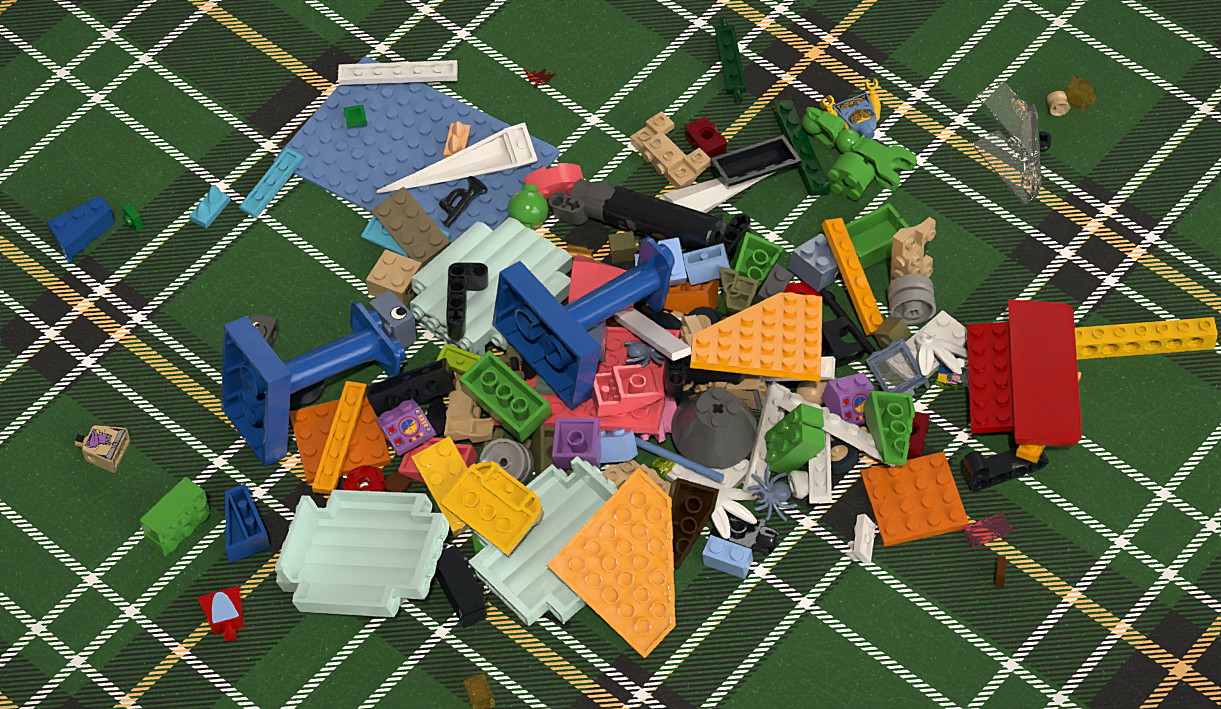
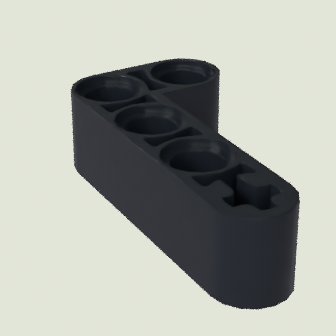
[682,213,751,273]
[446,262,489,339]
[663,354,746,398]
[962,447,1049,492]

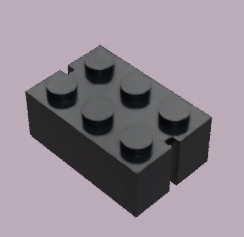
[435,544,489,628]

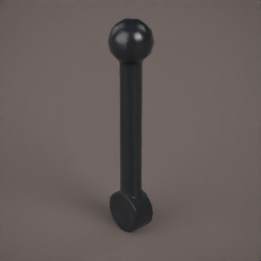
[542,613,571,629]

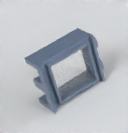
[866,339,931,396]

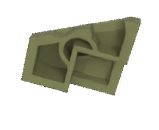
[720,267,759,314]

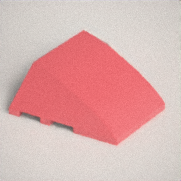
[569,254,634,319]

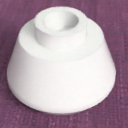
[788,470,809,499]

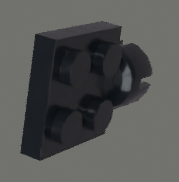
[708,509,779,555]

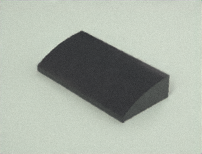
[710,135,802,187]

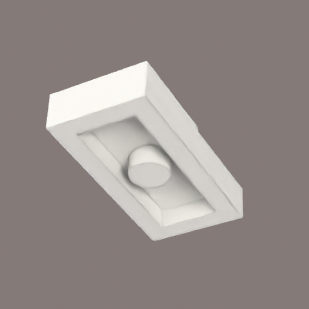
[846,514,876,564]

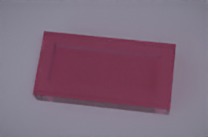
[962,512,1012,548]

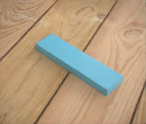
[239,148,304,219]

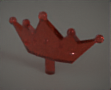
[524,69,556,89]

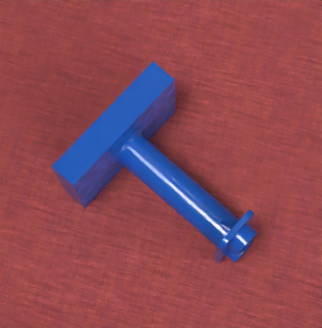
[492,237,675,410]
[221,301,405,467]

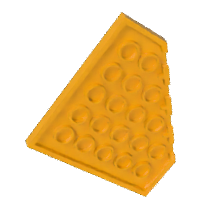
[690,292,822,382]
[546,468,676,658]

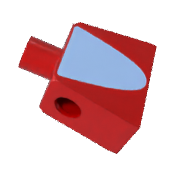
[198,586,244,641]

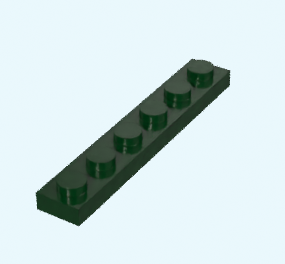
[771,100,831,196]

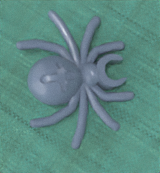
[624,337,666,368]
[747,465,797,521]

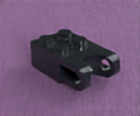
[821,317,865,369]

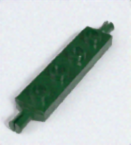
[715,16,746,103]

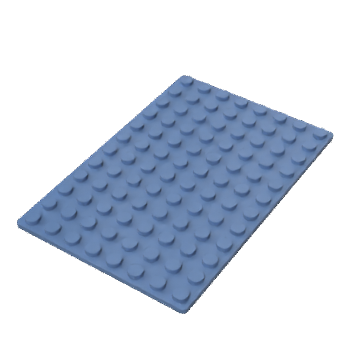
[274,56,560,244]

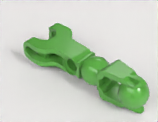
[802,107,917,191]

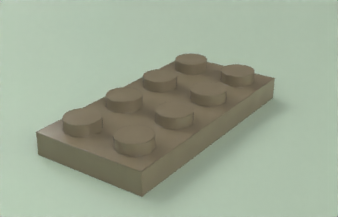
[371,186,451,267]

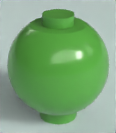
[508,184,548,229]

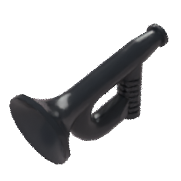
[439,176,488,228]

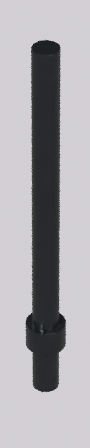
[819,287,891,374]

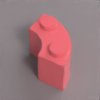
[524,163,584,200]

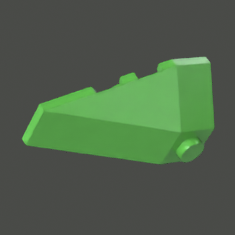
[863,391,915,465]

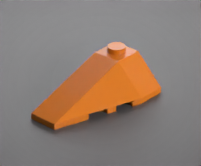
[639,278,720,315]

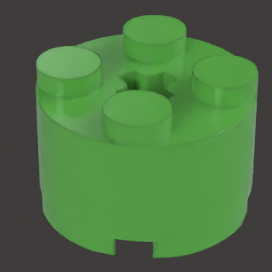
[827,152,875,200]

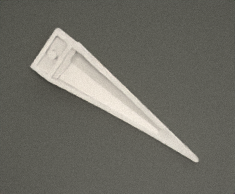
[376,123,538,194]
[659,172,775,213]

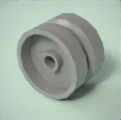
[887,274,936,325]
[480,438,534,484]

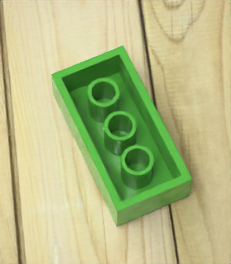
[459,350,552,443]

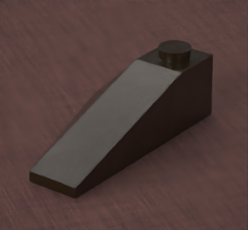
[668,478,719,568]

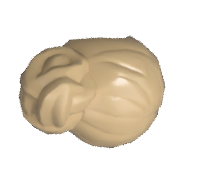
[796,376,837,405]

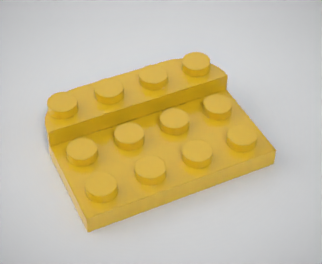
[440,461,544,556]

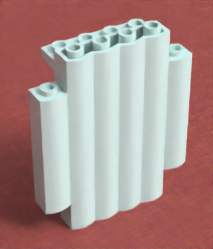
[410,217,572,356]
[468,456,618,626]
[275,490,450,617]

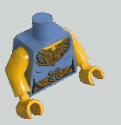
[820,79,881,139]

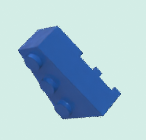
[47,195,115,263]
[225,483,271,564]

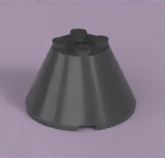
[671,387,757,470]

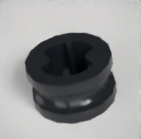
[1033,131,1052,152]

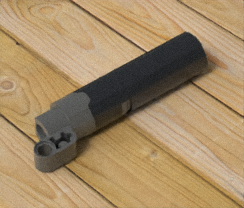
[548,179,726,251]

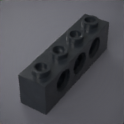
[367,358,456,417]

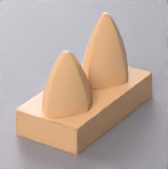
[443,120,471,159]

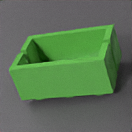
[845,203,910,270]
[765,403,825,476]
[139,477,211,557]

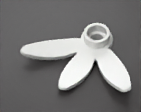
[915,333,968,376]
[711,488,757,539]

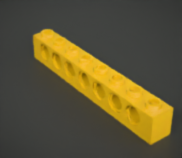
[1075,317,1218,360]

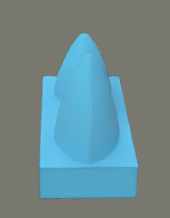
[189,186,231,228]

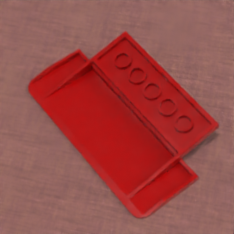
[967,299,1082,446]

